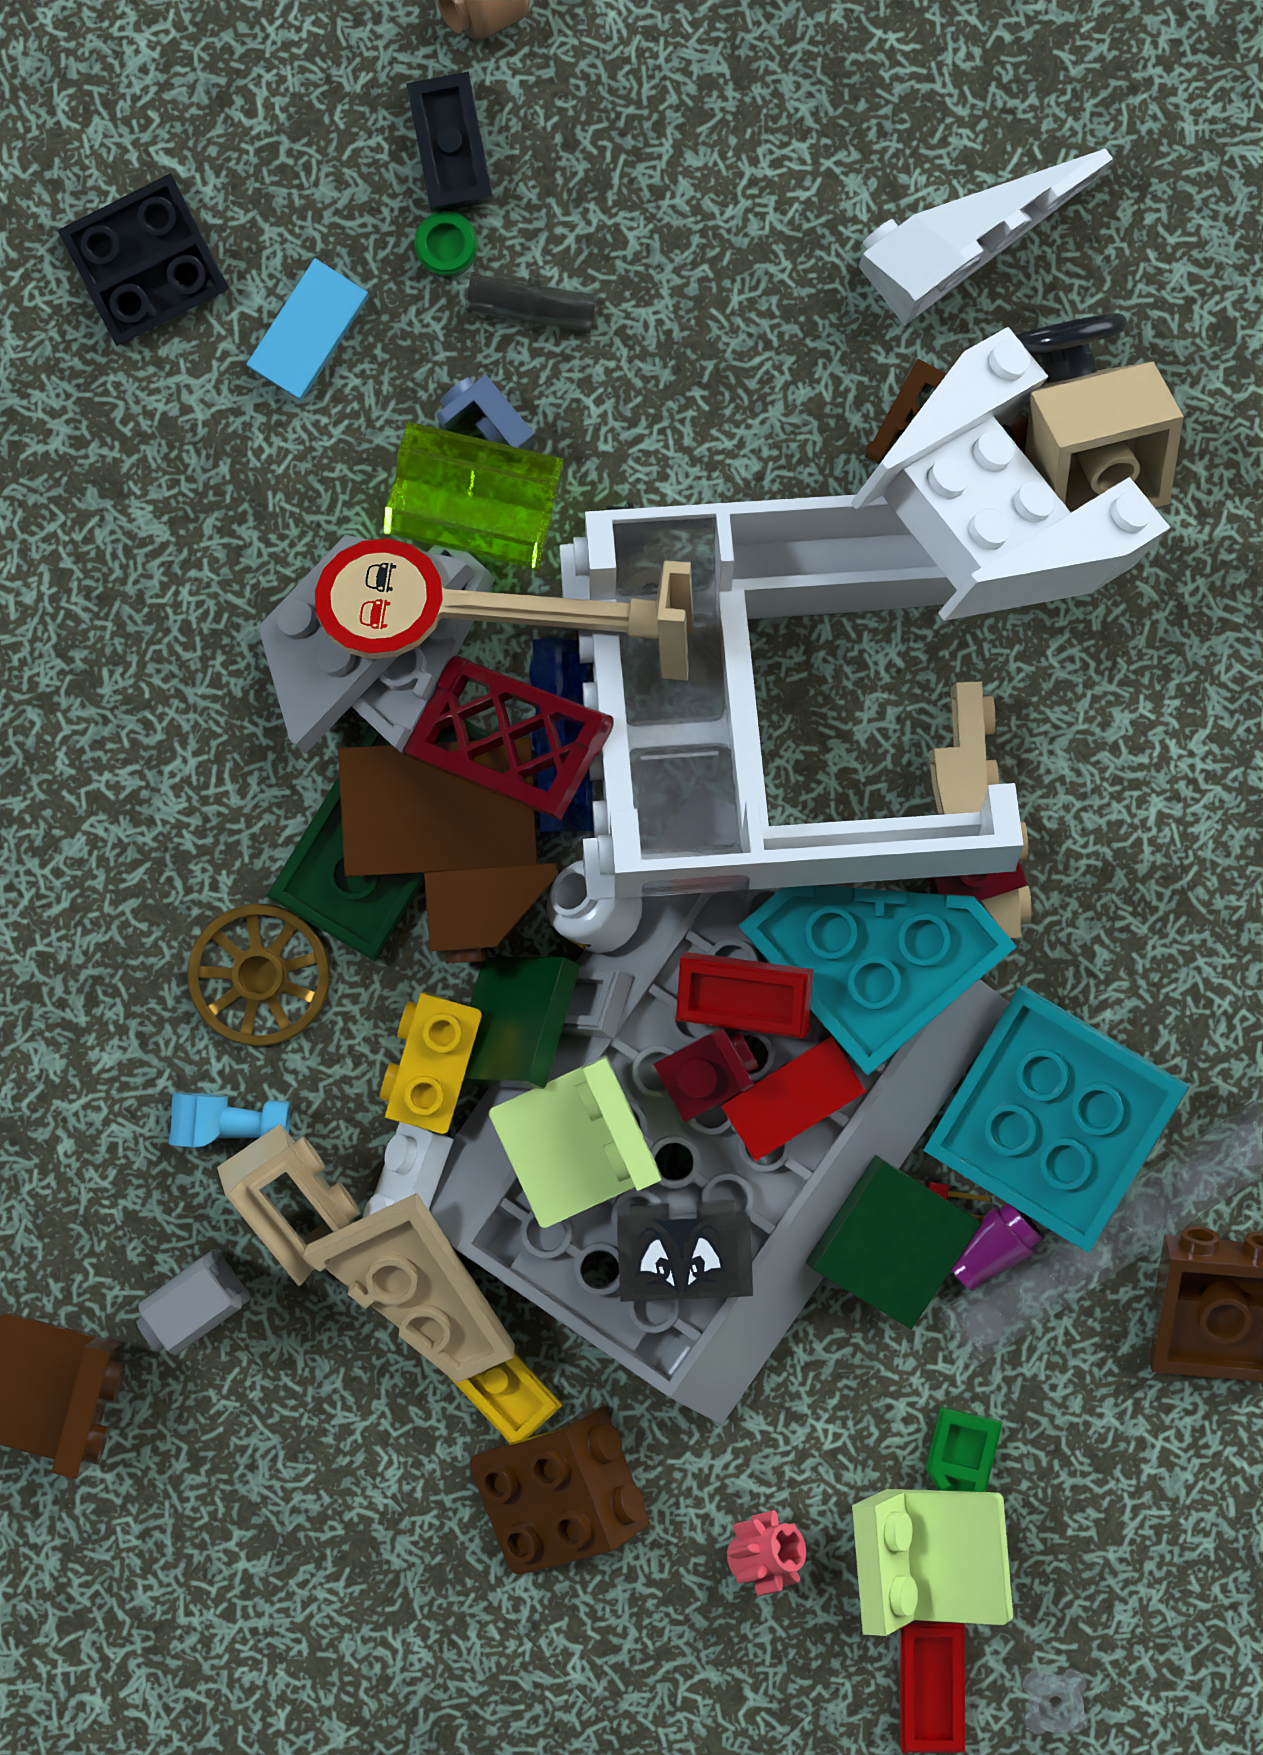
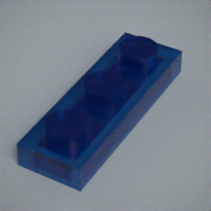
[529,638,594,833]

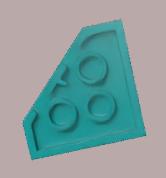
[738,885,1017,1076]

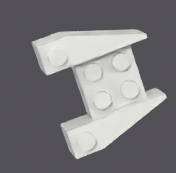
[851,327,1170,621]

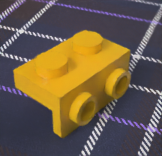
[379,992,482,1134]

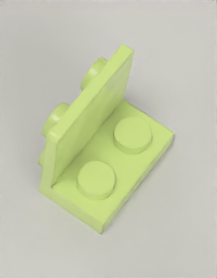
[489,1055,662,1228]
[852,1489,1013,1636]

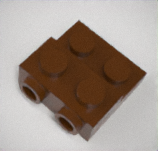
[1149,1226,1263,1382]

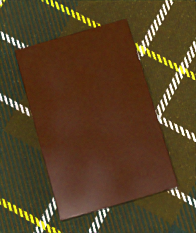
[338,738,538,877]

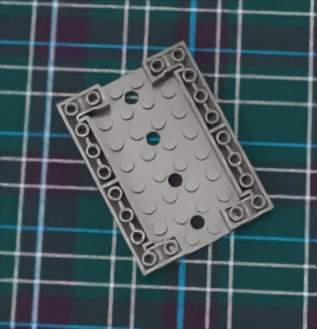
[429,787,1009,1425]

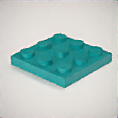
[923,985,1190,1253]

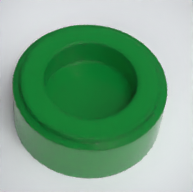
[414,211,478,278]

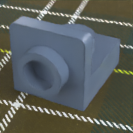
[436,374,536,459]

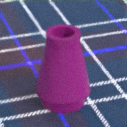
[951,1202,1045,1291]

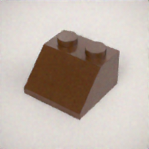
[424,863,559,964]

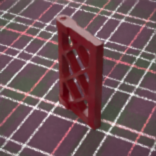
[402,655,614,820]

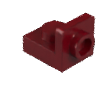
[653,1027,759,1122]

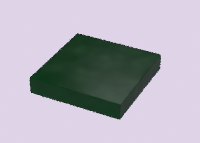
[462,957,580,1089]
[805,1155,982,1330]

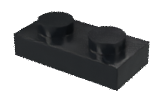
[406,71,494,214]

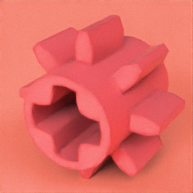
[727,1510,806,1596]

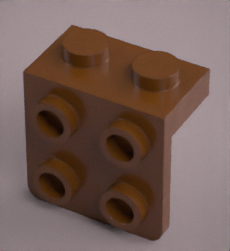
[0,1313,125,1479]
[470,1405,650,1575]

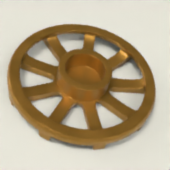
[187,904,330,1046]

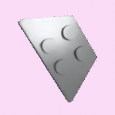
[258,535,475,754]

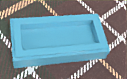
[246,258,370,402]

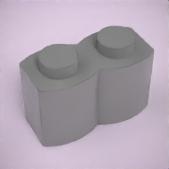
[136,1249,250,1355]

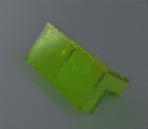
[384,422,564,570]

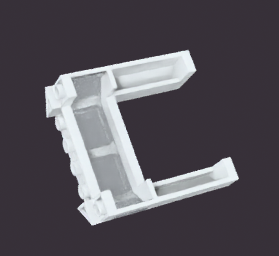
[560,495,1024,901]

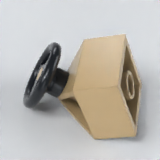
[1015,313,1184,513]

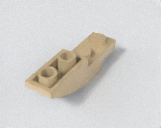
[929,681,1031,938]

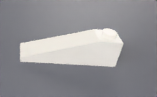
[858,149,1113,326]

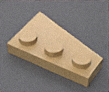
[302,1193,515,1383]

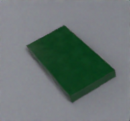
[266,719,490,962]

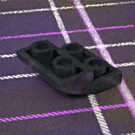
[57,173,230,346]

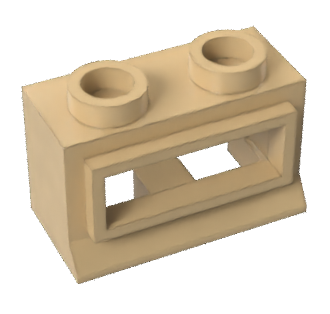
[217,1123,361,1286]

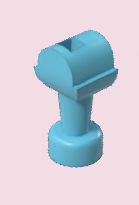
[168,1092,291,1148]

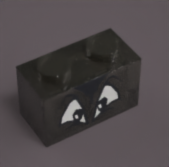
[617,1200,753,1302]

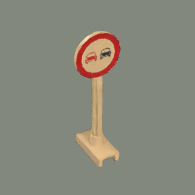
[315,538,694,681]

